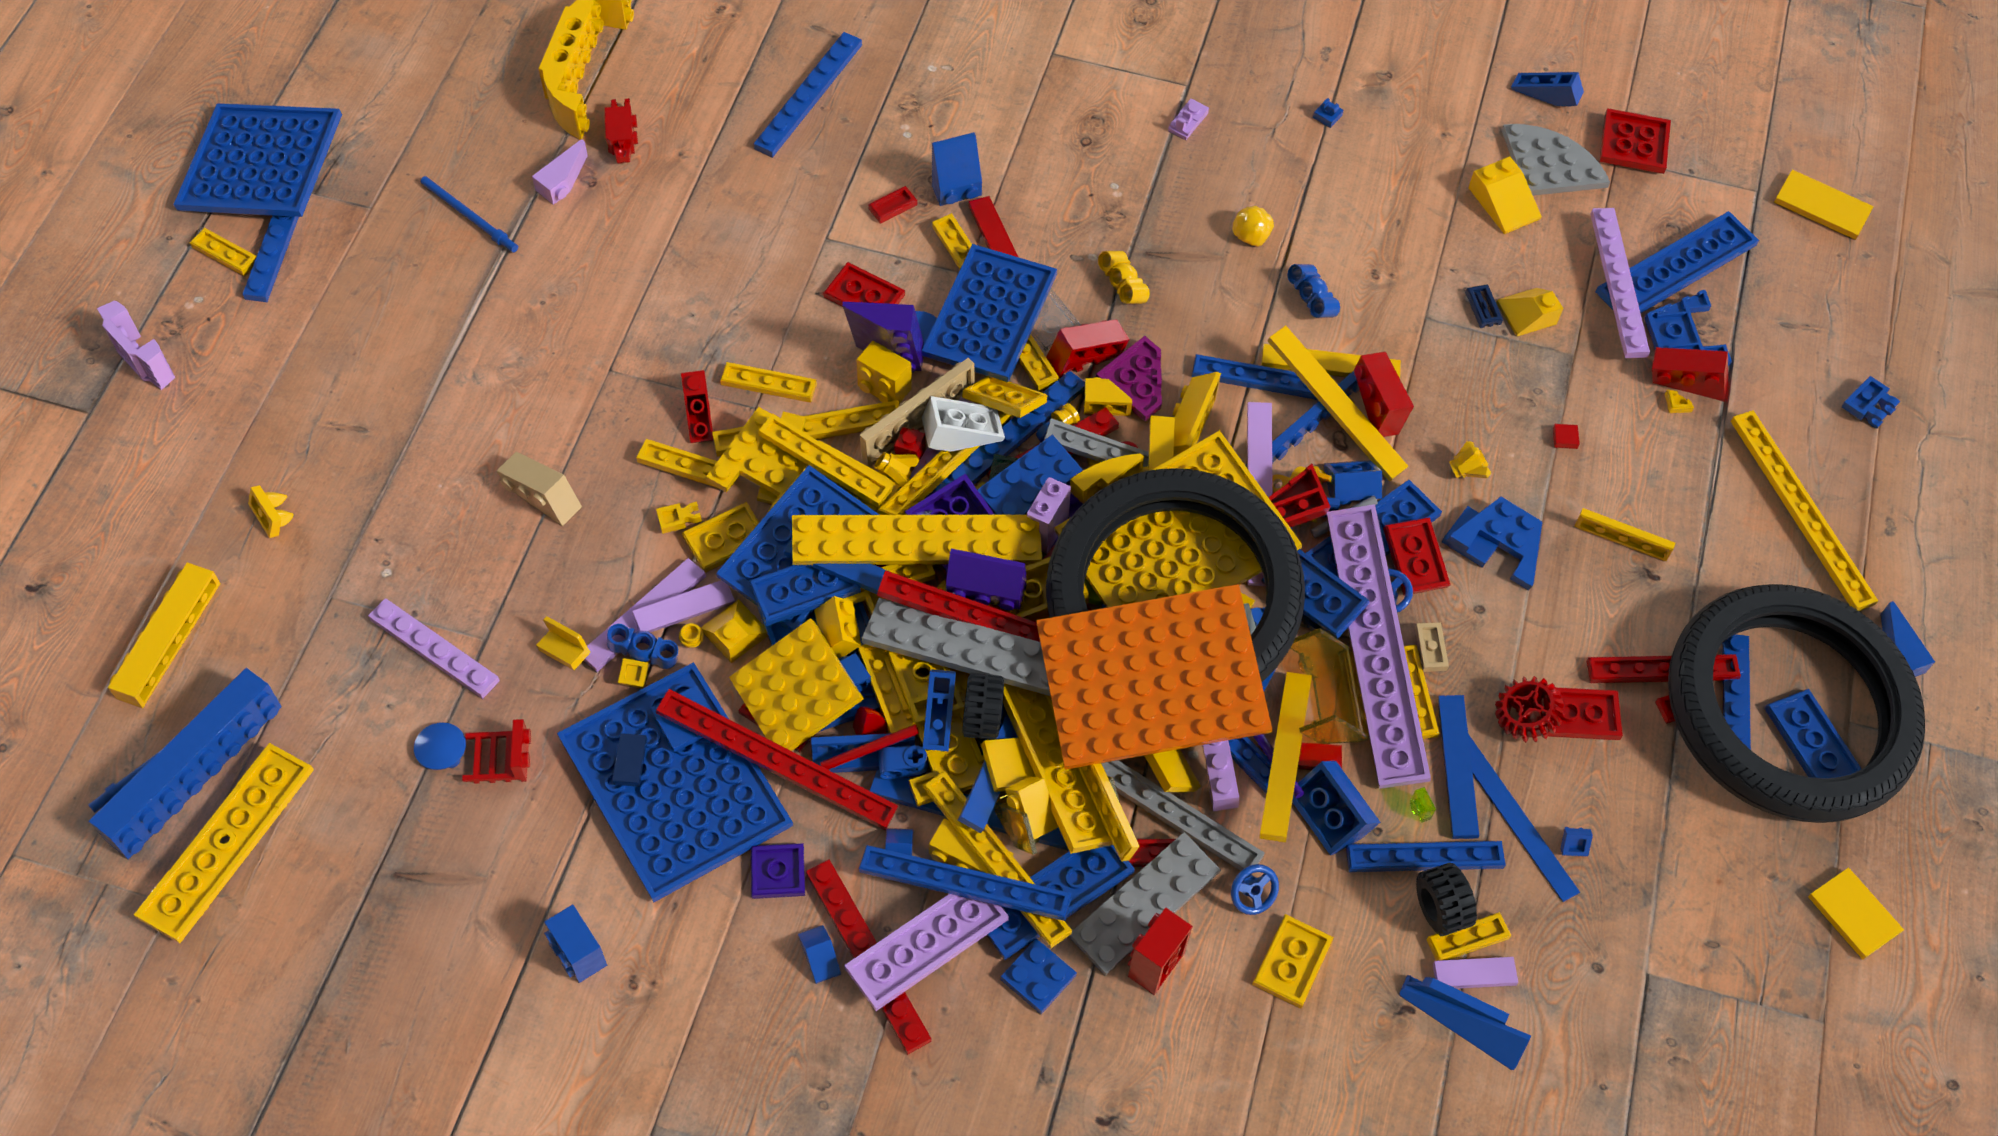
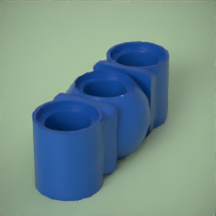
[1287,264,1340,318]
[607,624,679,669]

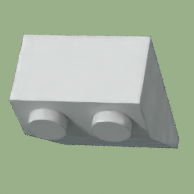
[922,396,1005,452]

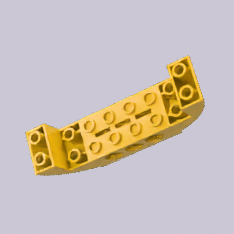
[539,0,634,140]

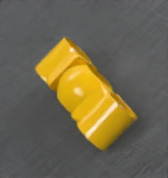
[1098,251,1150,304]

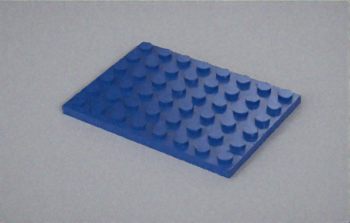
[557,662,793,903]

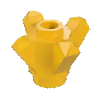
[1449,441,1491,479]
[875,452,919,487]

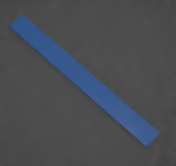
[1468,734,1580,902]

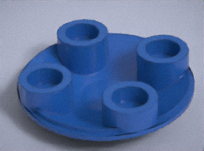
[414,722,466,770]

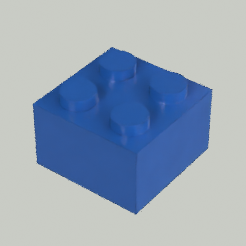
[544,904,608,983]

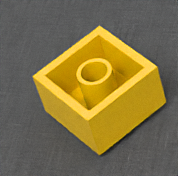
[856,341,912,404]

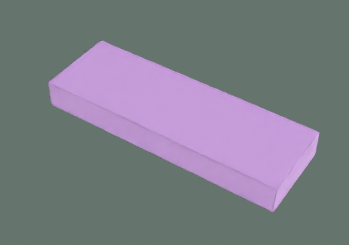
[1433,957,1518,989]

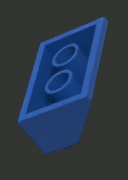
[1292,761,1381,856]

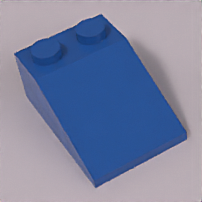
[932,132,982,206]

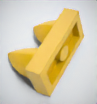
[248,485,294,538]

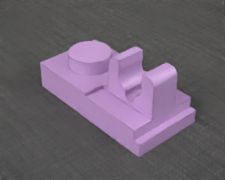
[1168,99,1209,140]

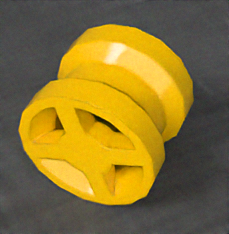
[1051,403,1080,425]

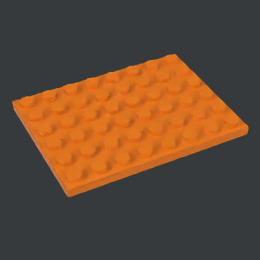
[1036,584,1272,770]

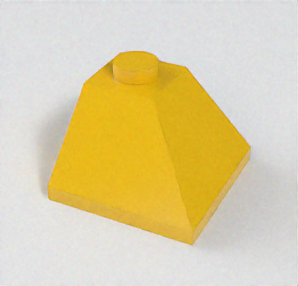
[1496,288,1564,337]
[701,599,768,663]

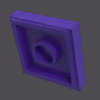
[751,843,805,899]

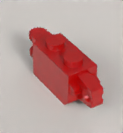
[605,98,638,163]

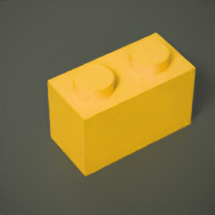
[814,596,861,658]
[1005,776,1058,840]

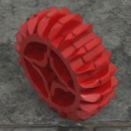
[1495,676,1565,743]

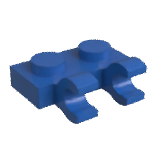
[1842,376,1900,429]

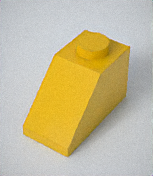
[1084,377,1132,416]

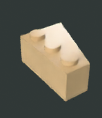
[497,452,582,526]

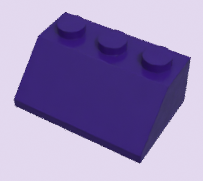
[946,548,1027,611]

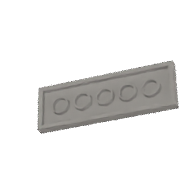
[1069,832,1221,976]

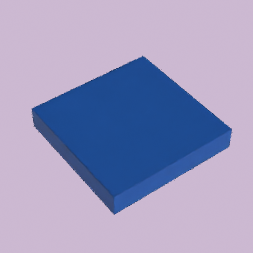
[1442,506,1498,568]
[650,685,711,752]

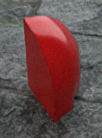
[853,707,887,735]

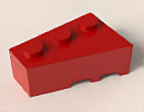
[1046,319,1130,379]
[1652,347,1728,402]
[1354,351,1414,437]
[1268,464,1331,528]

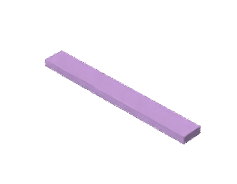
[1247,402,1272,586]

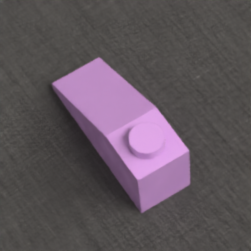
[532,139,588,205]

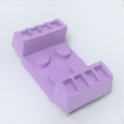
[97,301,175,390]

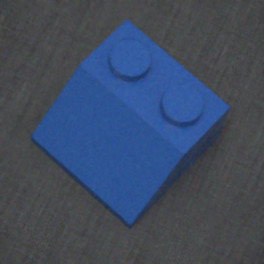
[1324,460,1382,505]

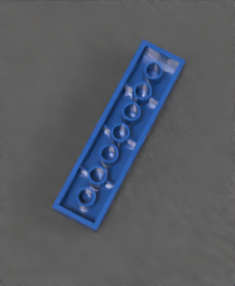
[89,668,282,859]

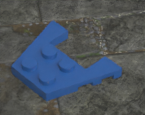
[1644,290,1732,366]
[1447,496,1542,591]

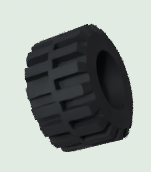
[962,673,1004,740]
[1416,862,1477,936]

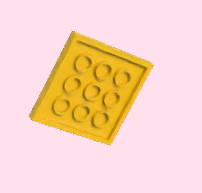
[729,618,864,751]

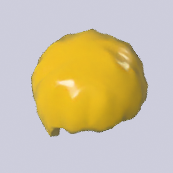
[1232,206,1274,247]

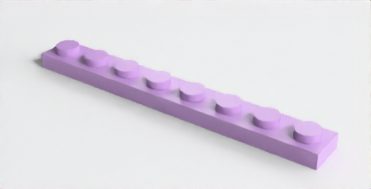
[1590,208,1650,358]

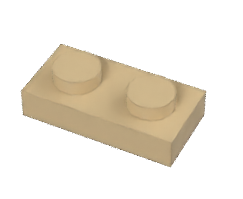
[1415,622,1449,672]

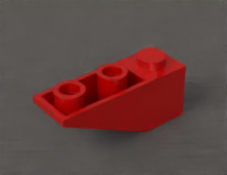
[681,370,714,443]

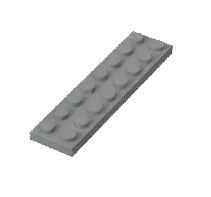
[862,598,1050,696]

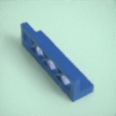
[811,733,916,773]

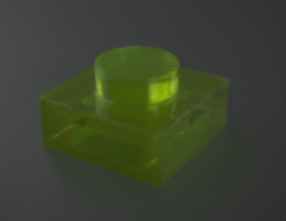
[1410,787,1436,823]

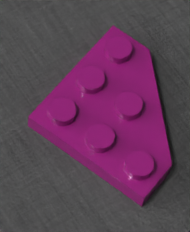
[1096,336,1162,421]

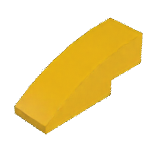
[1070,453,1144,504]

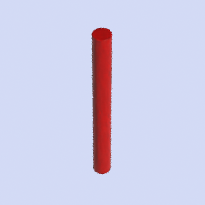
[820,724,919,770]

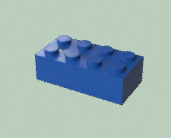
[977,434,1083,515]

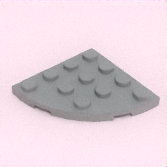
[1502,124,1610,196]

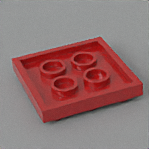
[1599,108,1671,174]

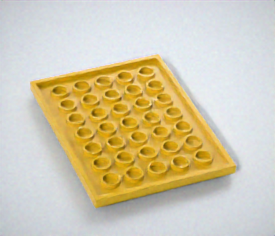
[1054,430,1302,608]

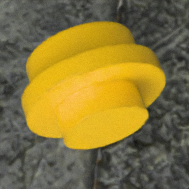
[679,623,704,648]

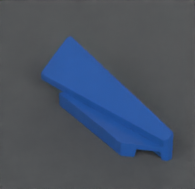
[1399,975,1531,1070]

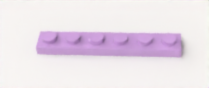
[368,598,500,699]

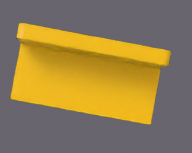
[536,616,591,670]

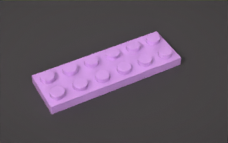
[844,894,1009,1011]

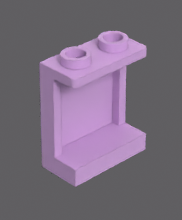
[1027,477,1071,554]

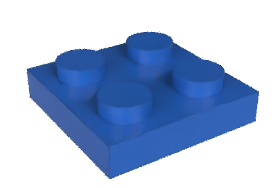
[1000,938,1077,1014]

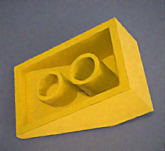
[1468,156,1542,234]

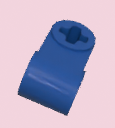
[878,745,929,780]

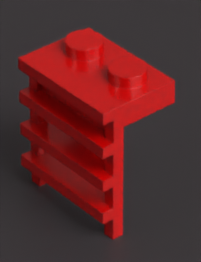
[462,719,531,784]

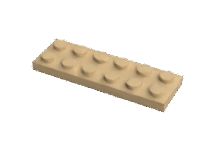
[860,358,975,467]

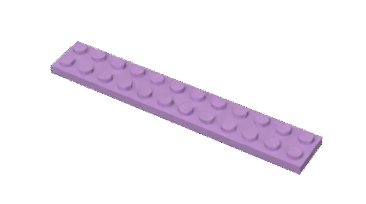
[1327,504,1431,789]

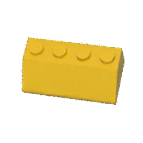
[1172,372,1221,457]

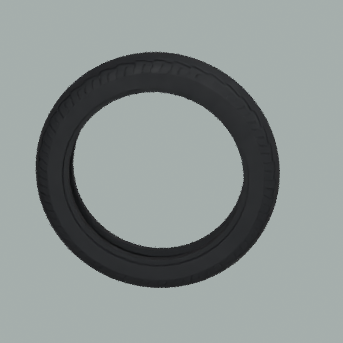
[1046,468,1305,682]
[1668,584,1925,823]

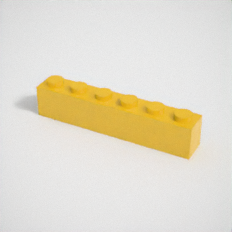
[108,562,221,708]

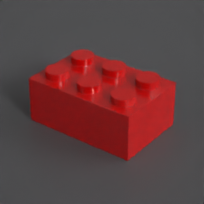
[1128,908,1193,995]

